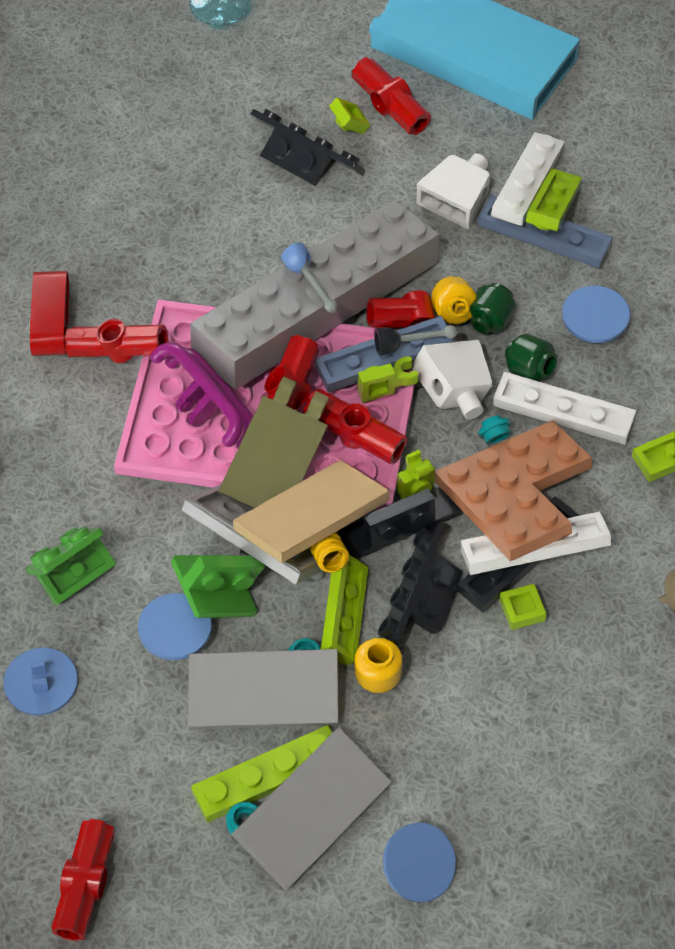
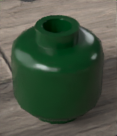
[469,283,516,334]
[505,334,558,382]

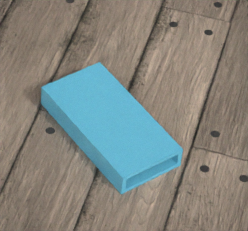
[369,0,580,120]

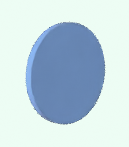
[562,286,630,343]
[138,593,212,660]
[4,648,78,715]
[383,823,456,902]

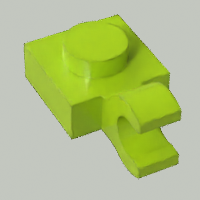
[358,356,418,403]
[397,449,435,499]

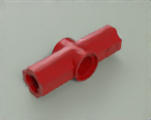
[352,56,431,136]
[64,318,169,363]
[264,335,320,410]
[303,389,407,465]
[51,818,115,942]

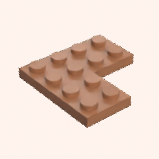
[435,420,592,562]

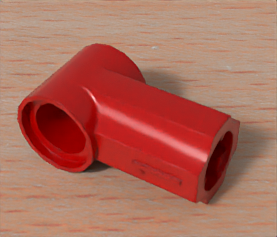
[366,290,435,328]

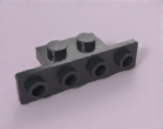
[250,109,366,186]
[337,487,464,559]
[378,521,463,645]

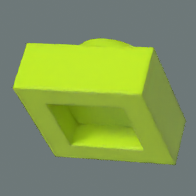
[329,97,371,134]
[499,584,547,630]

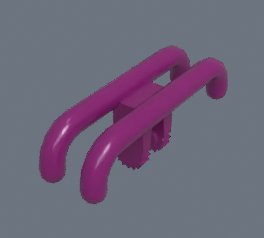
[150,342,253,449]

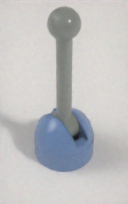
[281,242,338,313]

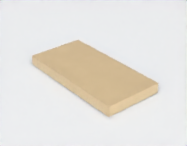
[233,460,389,563]

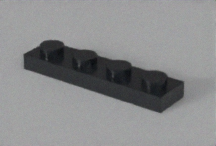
[457,496,579,613]

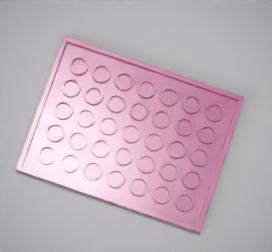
[114,300,415,510]

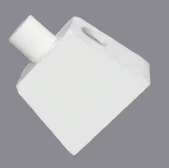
[417,153,490,230]
[412,340,492,420]

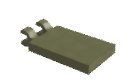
[218,376,329,509]

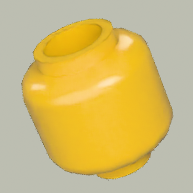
[431,276,476,325]
[355,638,402,693]

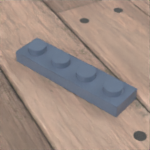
[478,194,613,268]
[315,316,455,392]

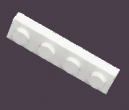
[491,132,565,226]
[493,372,636,445]
[460,512,611,575]

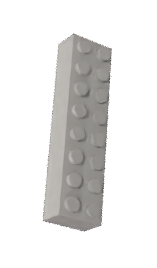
[190,200,439,390]

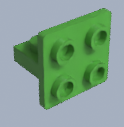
[24,526,116,605]
[171,555,265,618]

